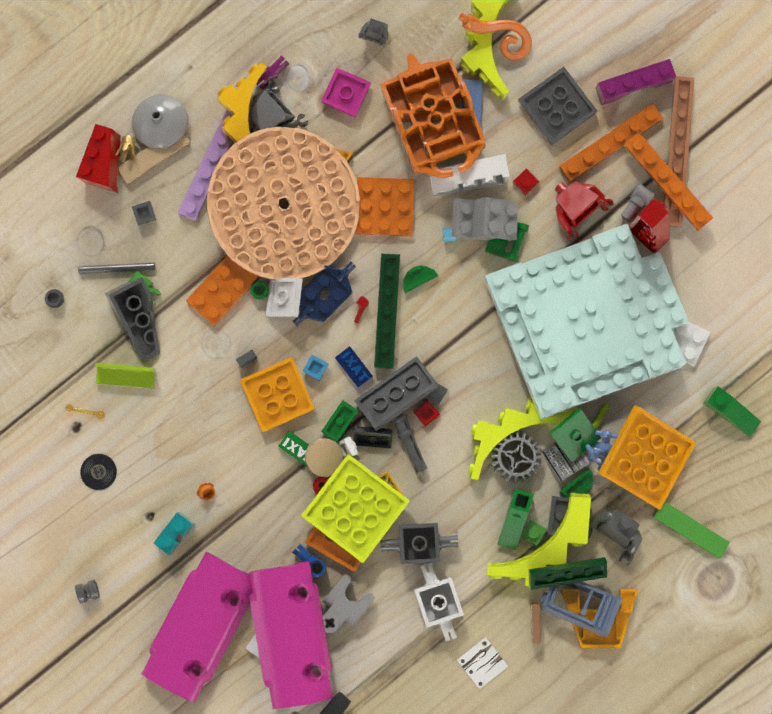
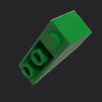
[497,489,534,550]

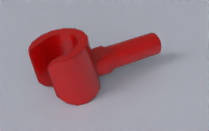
[354,296,369,323]

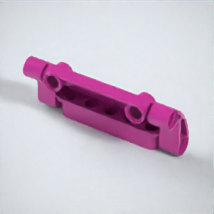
[141,552,253,703]
[249,561,333,709]

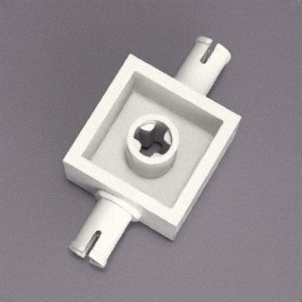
[414,563,464,641]

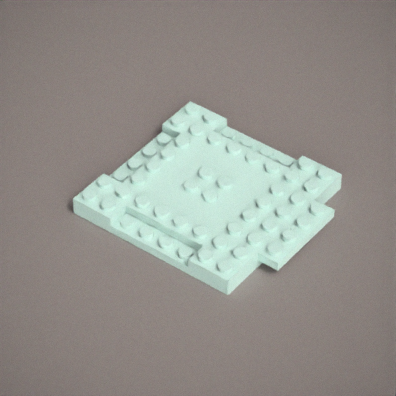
[484,224,689,420]

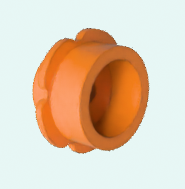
[197,483,215,501]

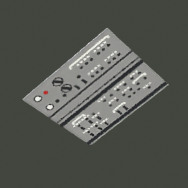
[541,443,591,482]

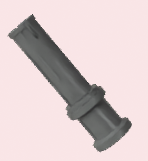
[391,414,428,473]

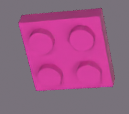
[321,68,371,118]

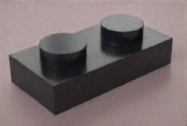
[353,426,393,449]

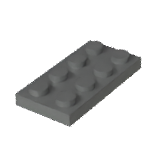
[354,356,439,431]

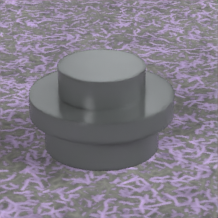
[45,289,64,308]

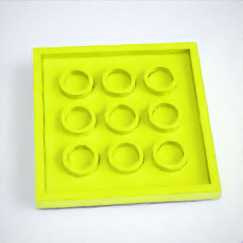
[301,454,410,563]

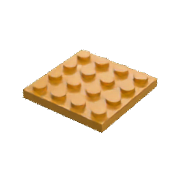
[598,405,696,510]

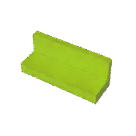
[95,363,156,389]

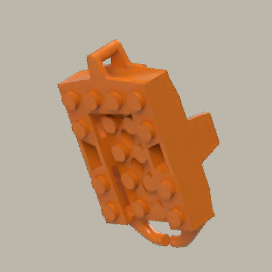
[380,53,486,178]

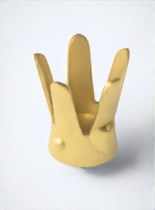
[116,135,137,162]

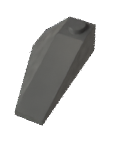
[105,277,160,363]

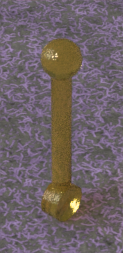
[65,404,105,419]

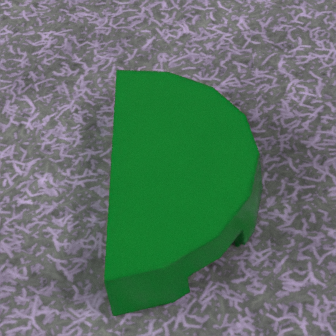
[403,265,438,294]
[559,467,593,498]

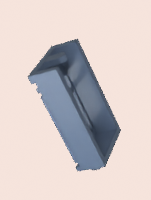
[540,582,623,638]

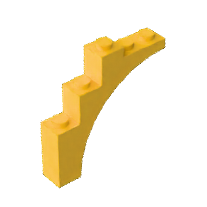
[217,62,267,148]

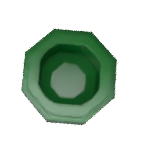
[250,281,269,300]

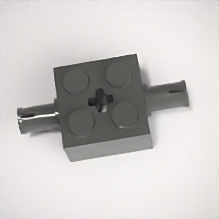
[380,523,458,564]

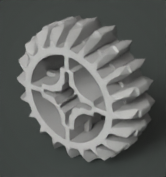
[490,431,543,483]

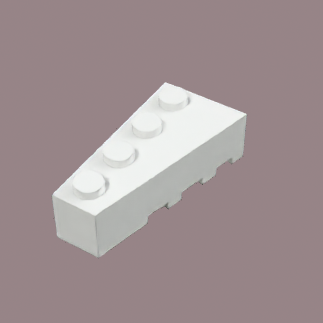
[429,154,509,197]

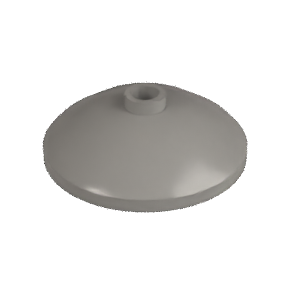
[132,94,188,149]

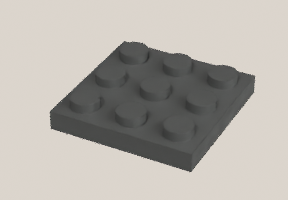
[518,67,598,146]

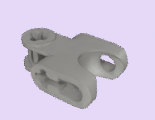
[322,574,375,633]

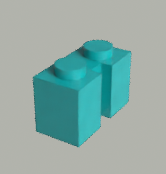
[153,512,195,555]

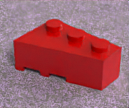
[76,124,121,193]

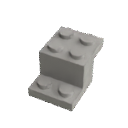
[451,197,518,241]

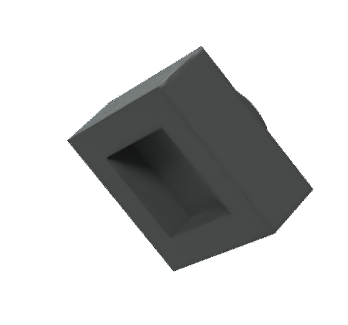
[132,201,157,226]
[236,350,258,368]
[424,384,448,406]

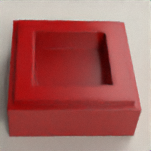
[413,400,440,427]

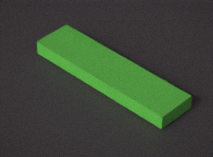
[653,502,730,559]

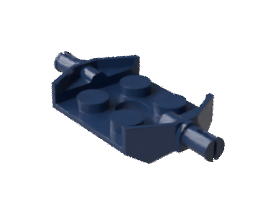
[292,261,356,327]

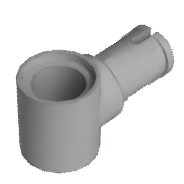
[621,183,655,221]

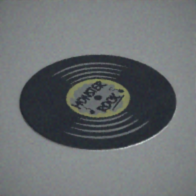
[80,454,117,490]

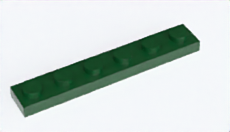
[374,253,400,369]

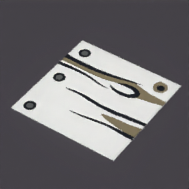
[457,637,508,689]

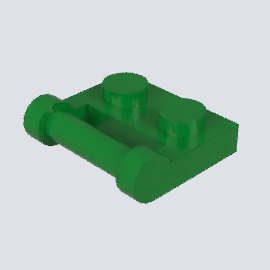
[485,222,529,262]

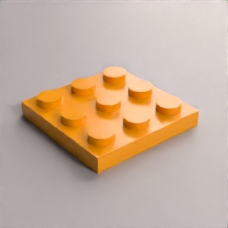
[240,357,316,433]

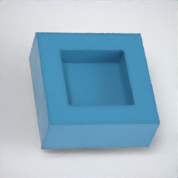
[303,355,329,381]

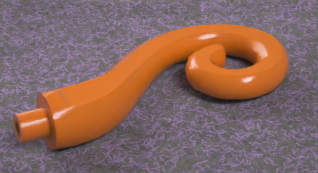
[458,13,532,61]

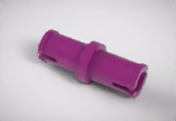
[256,55,289,90]

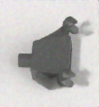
[249,80,308,133]
[588,509,642,566]

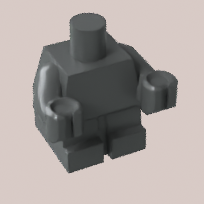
[358,18,389,47]

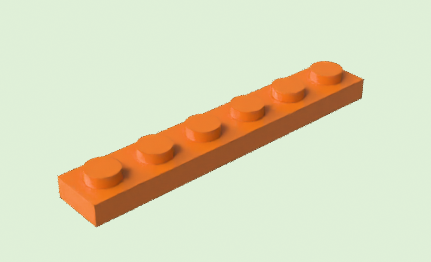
[559,103,663,182]
[623,132,713,231]

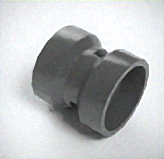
[75,580,100,604]

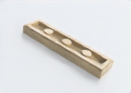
[118,134,190,184]

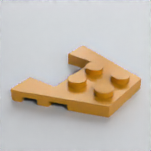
[561,589,638,648]

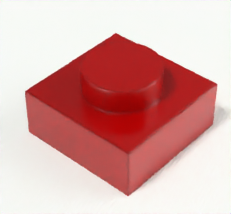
[512,168,539,196]

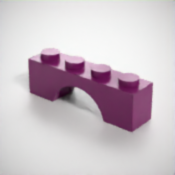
[596,59,676,105]

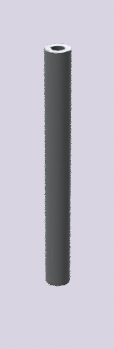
[78,262,155,274]

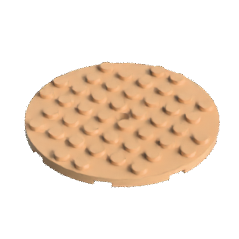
[207,127,360,280]

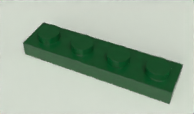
[529,557,607,590]

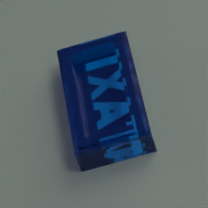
[335,346,373,388]

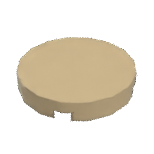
[305,438,343,477]

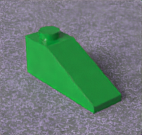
[703,386,761,437]

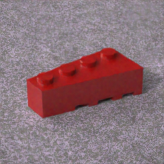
[629,198,670,254]

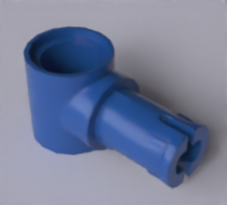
[292,543,326,577]

